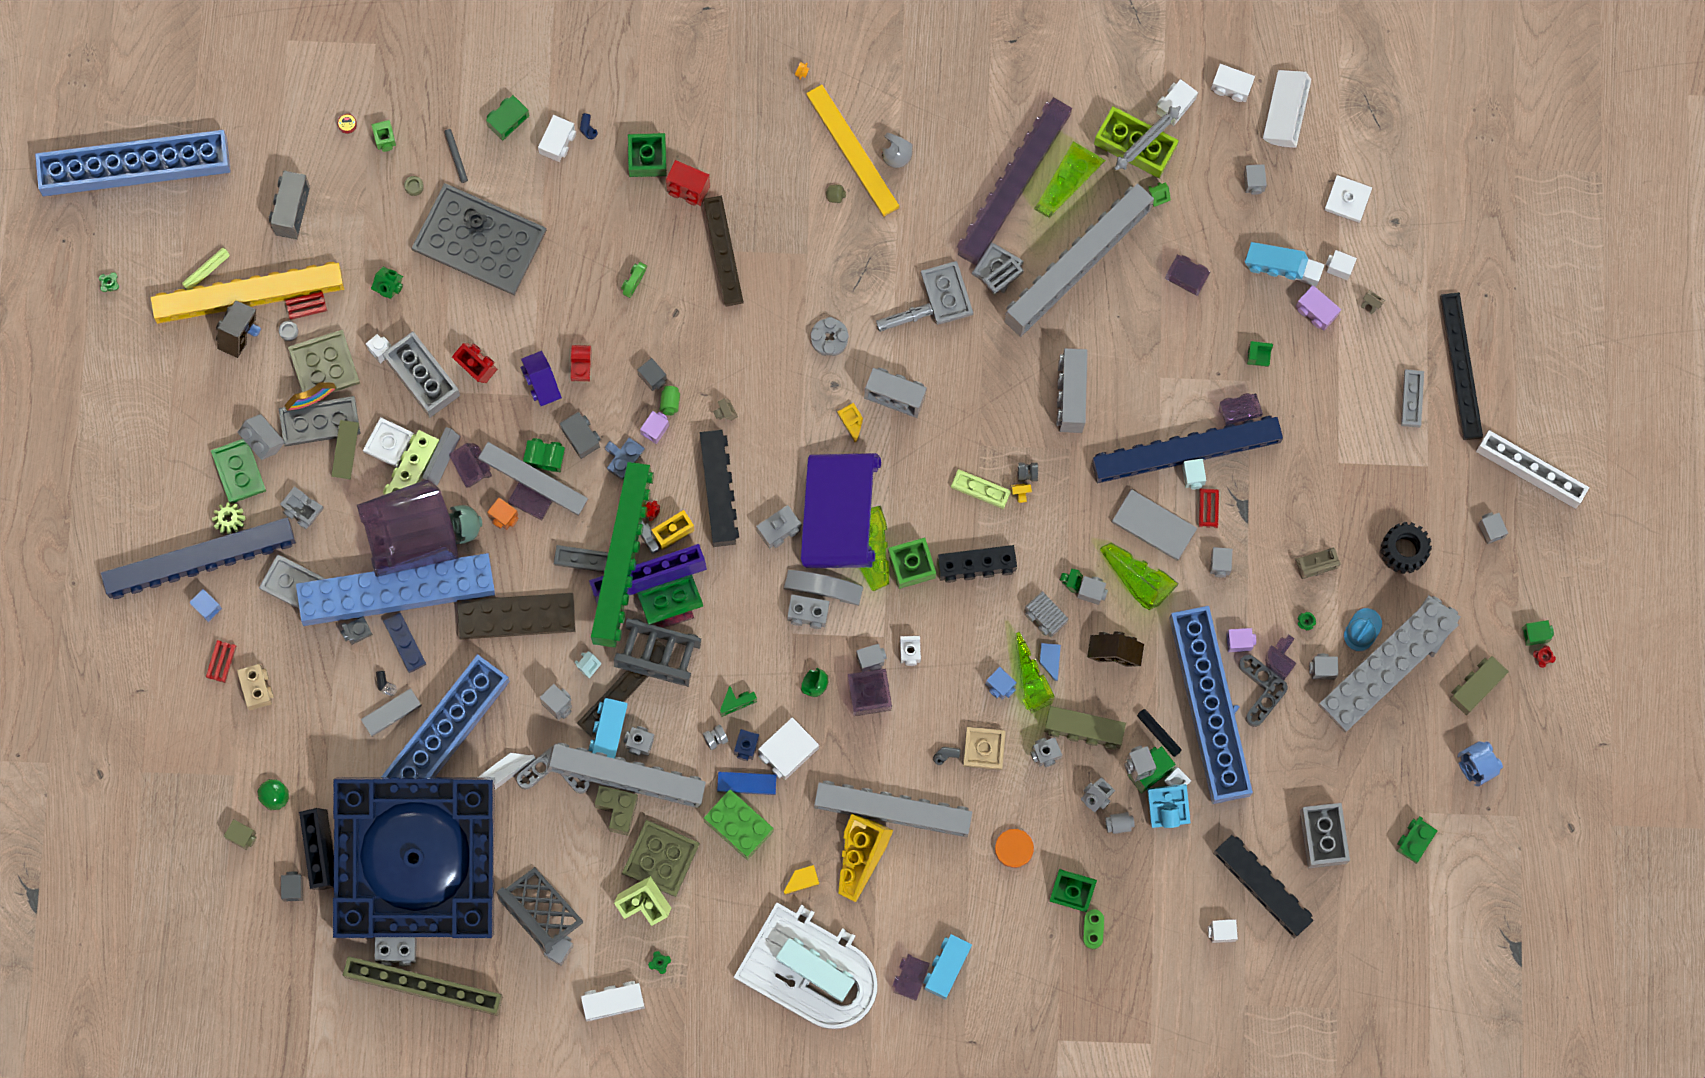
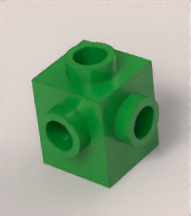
[371,267,403,299]

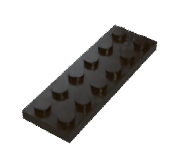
[457,593,576,640]

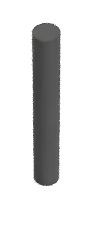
[444,129,468,183]

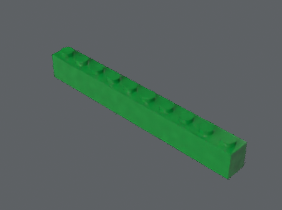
[591,462,654,648]

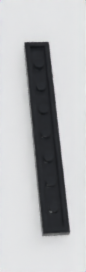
[1440,292,1483,440]

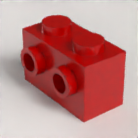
[452,343,498,383]

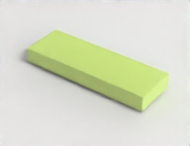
[951,469,1011,509]

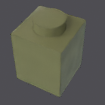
[224,819,257,850]

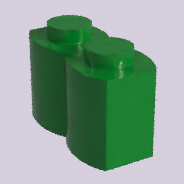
[523,438,565,472]

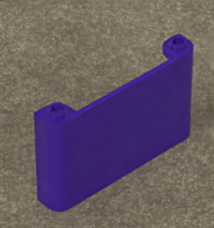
[801,453,881,568]

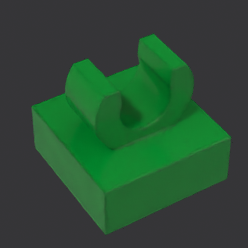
[1060,568,1083,594]

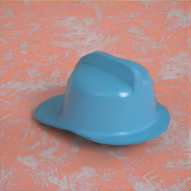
[1344,608,1382,651]

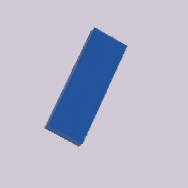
[717,772,777,795]

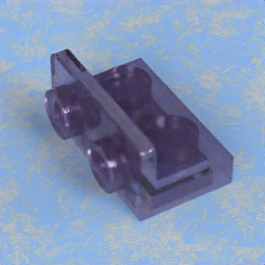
[1219,393,1263,425]
[449,443,492,488]
[892,954,930,1001]

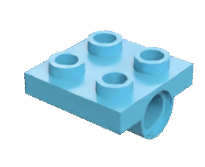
[1147,784,1191,828]

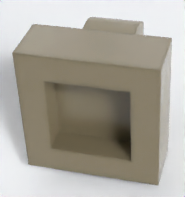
[1361,290,1385,314]
[713,398,738,421]

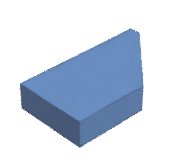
[1040,643,1061,681]

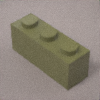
[1450,656,1509,716]

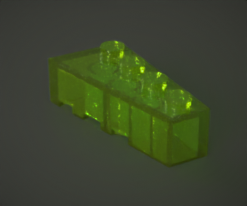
[1034,141,1106,218]

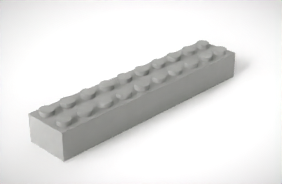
[1005,184,1154,337]

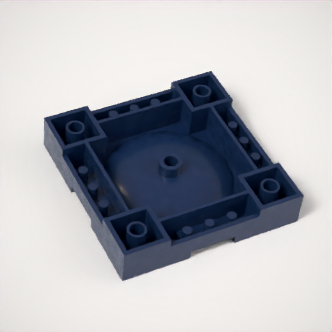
[333,777,495,938]

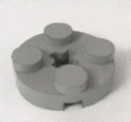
[811,317,849,356]

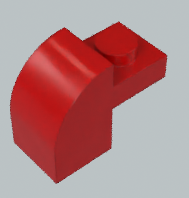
[571,345,592,382]

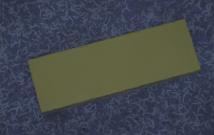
[331,420,359,480]

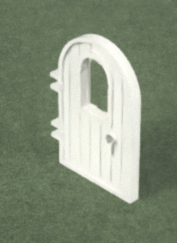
[734,903,877,1029]

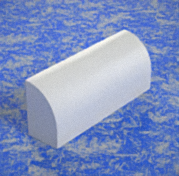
[1263,70,1311,148]

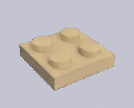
[963,727,1006,770]

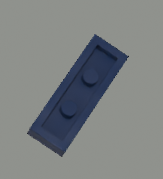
[383,613,427,673]

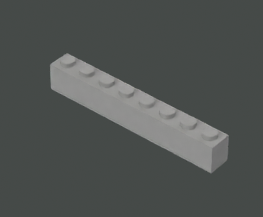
[547,743,706,808]
[814,781,972,837]

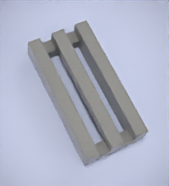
[983,257,1024,295]

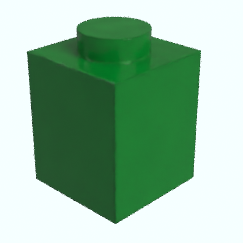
[1522,620,1554,646]

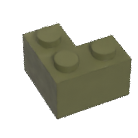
[595,785,638,836]

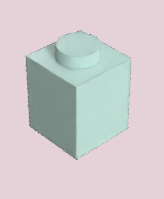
[1182,459,1206,490]

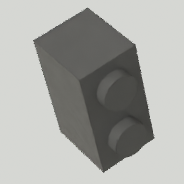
[559,412,601,459]

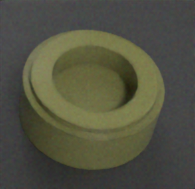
[404,176,424,196]

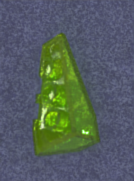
[1015,632,1055,714]

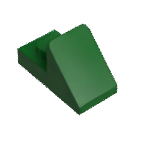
[720,686,757,717]

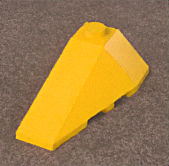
[838,814,893,902]

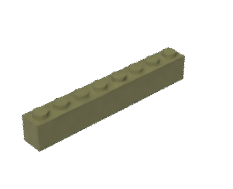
[343,956,503,1016]

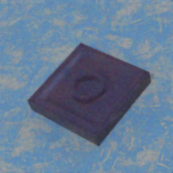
[508,483,553,521]

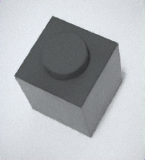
[637,358,667,391]
[281,872,303,902]

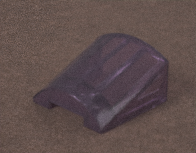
[357,480,458,577]

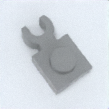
[640,521,659,555]

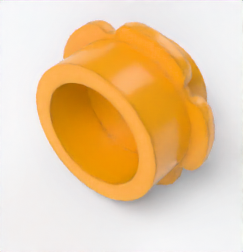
[795,62,810,80]

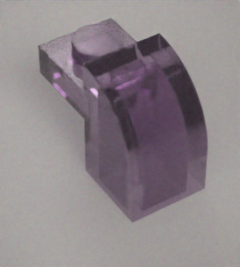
[1265,634,1296,680]

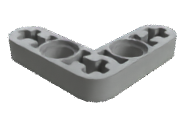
[517,746,590,794]

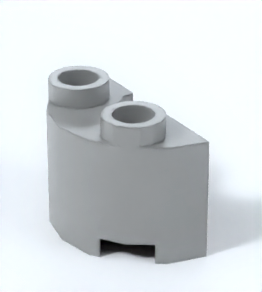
[280,487,324,529]

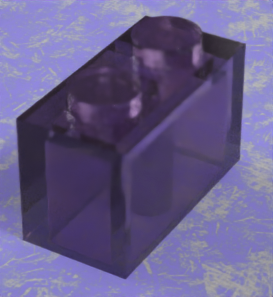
[1165,254,1210,296]

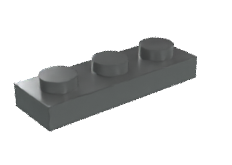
[554,545,608,572]

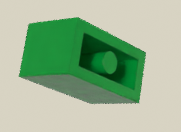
[486,95,530,141]

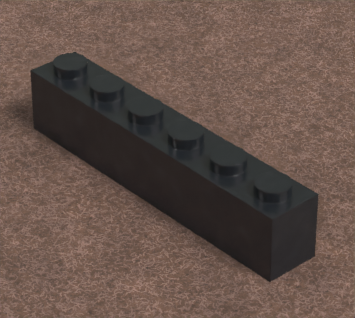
[700,429,739,547]
[1213,835,1314,939]

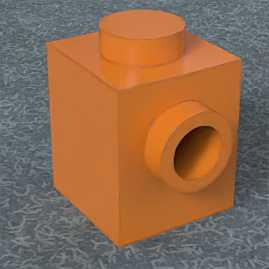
[487,498,519,530]

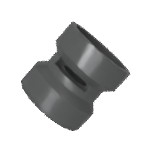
[1018,462,1038,482]

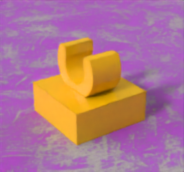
[1010,483,1032,503]

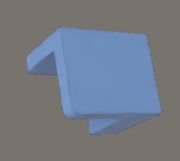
[190,589,222,622]

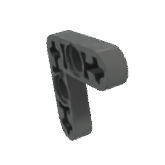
[1239,655,1288,727]

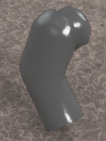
[933,747,960,765]

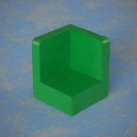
[1247,341,1273,367]

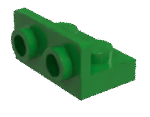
[1397,816,1438,864]

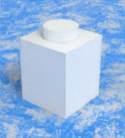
[1326,250,1357,281]
[1295,259,1324,287]
[1208,920,1238,943]

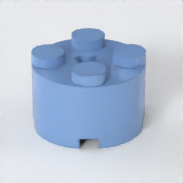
[1458,741,1503,786]

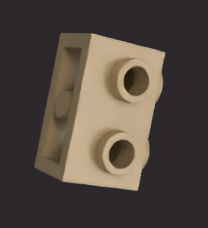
[237,664,274,711]

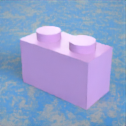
[1296,285,1341,331]

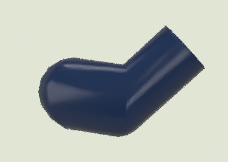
[580,113,598,140]

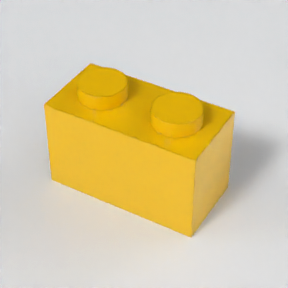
[651,510,695,551]

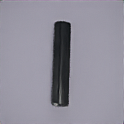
[1137,709,1182,757]

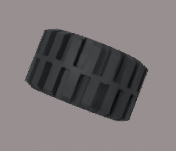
[1380,522,1432,574]

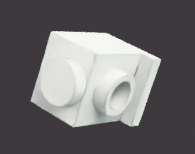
[366,334,391,364]
[900,636,921,666]

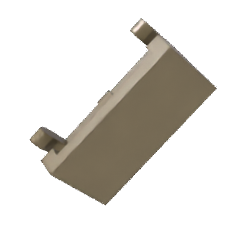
[1295,547,1341,579]

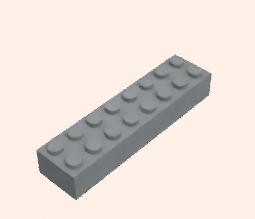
[1318,597,1459,733]

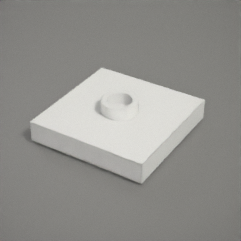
[1325,175,1372,223]
[363,417,414,468]

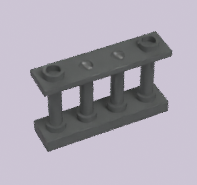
[614,618,702,687]

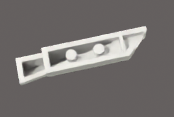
[479,753,536,790]

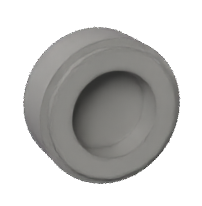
[279,321,298,341]

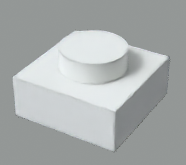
[1163,766,1191,786]

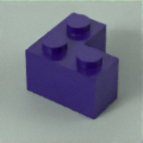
[520,351,562,406]

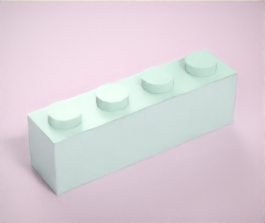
[776,937,855,1003]

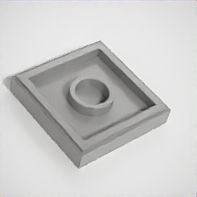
[972,242,1024,293]

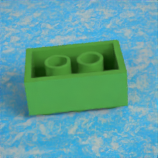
[704,790,774,860]

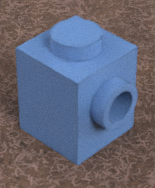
[986,667,1017,700]

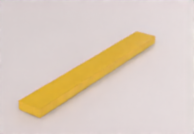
[806,85,900,217]

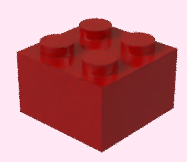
[666,160,710,206]

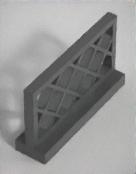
[497,867,583,954]

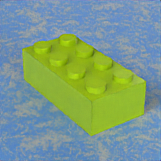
[1094,106,1179,179]

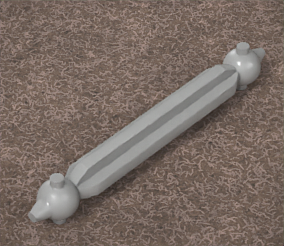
[1114,106,1181,170]

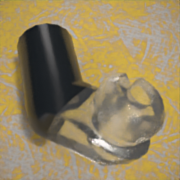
[376,671,397,696]

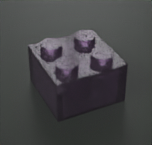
[847,669,892,716]

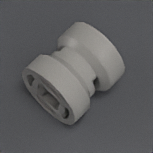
[703,725,729,750]

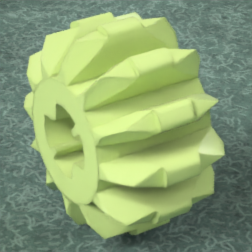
[212,502,246,535]

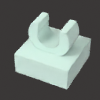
[575,651,602,679]

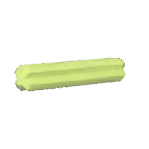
[182,248,230,290]

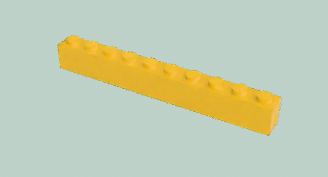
[151,262,345,324]

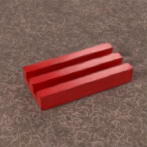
[285,292,327,320]
[1199,489,1219,528]
[206,640,237,683]

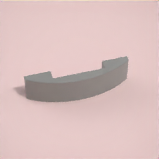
[784,570,863,606]

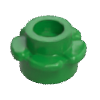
[1298,612,1316,631]

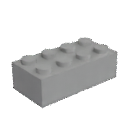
[382,332,460,418]
[1056,348,1087,433]

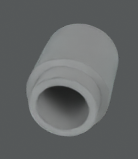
[1105,812,1135,834]

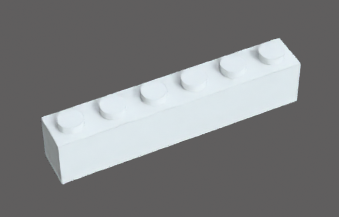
[1476,430,1590,509]

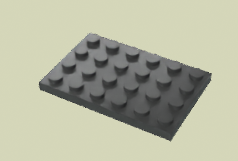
[412,183,547,296]

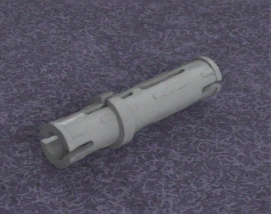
[876,303,933,332]

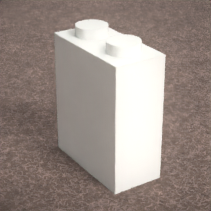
[758,718,819,780]

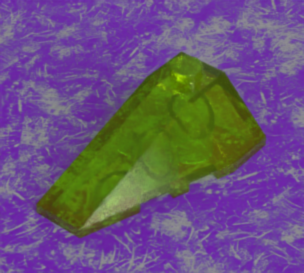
[860,506,889,591]
[1100,542,1179,610]

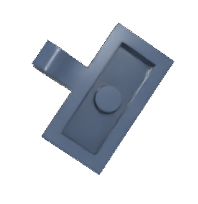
[605,438,645,480]

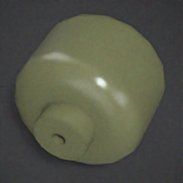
[826,185,846,203]

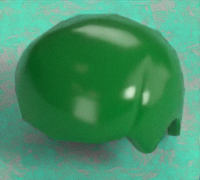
[801,668,829,697]
[257,779,289,810]

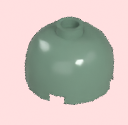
[448,505,482,544]

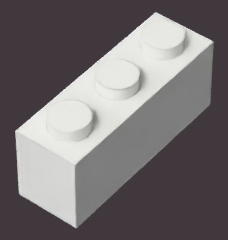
[581,981,645,1022]

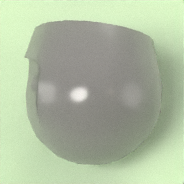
[882,133,913,168]

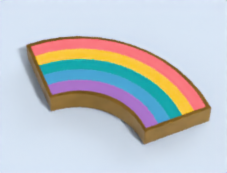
[284,382,336,411]

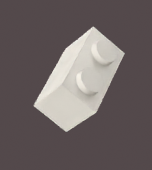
[1211,64,1255,102]
[1156,79,1198,126]
[538,115,576,162]

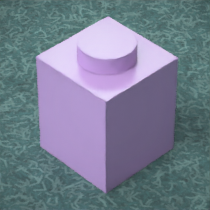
[640,411,669,444]
[1227,628,1256,652]

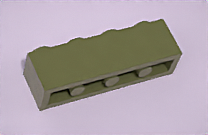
[1044,706,1126,750]

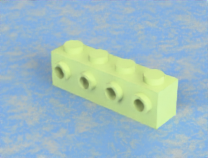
[383,430,439,511]

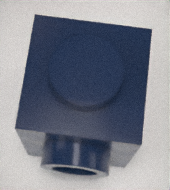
[734,729,759,761]

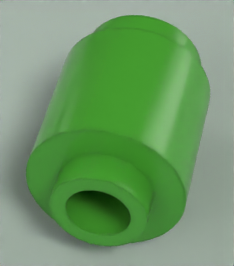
[659,386,680,416]

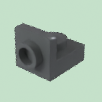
[341,616,373,645]

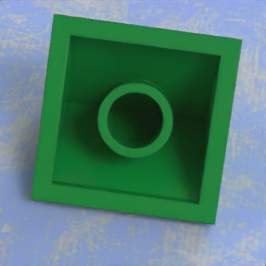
[1049,869,1097,912]

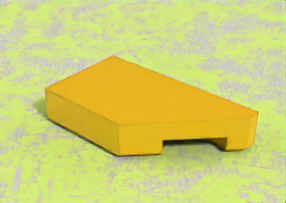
[837,402,863,442]
[784,865,819,895]

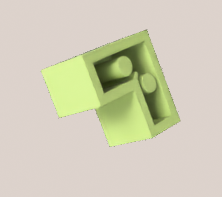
[614,876,671,926]

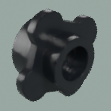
[466,211,487,232]

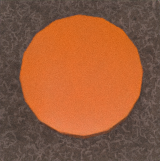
[995,829,1034,868]

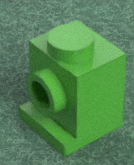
[371,120,396,152]

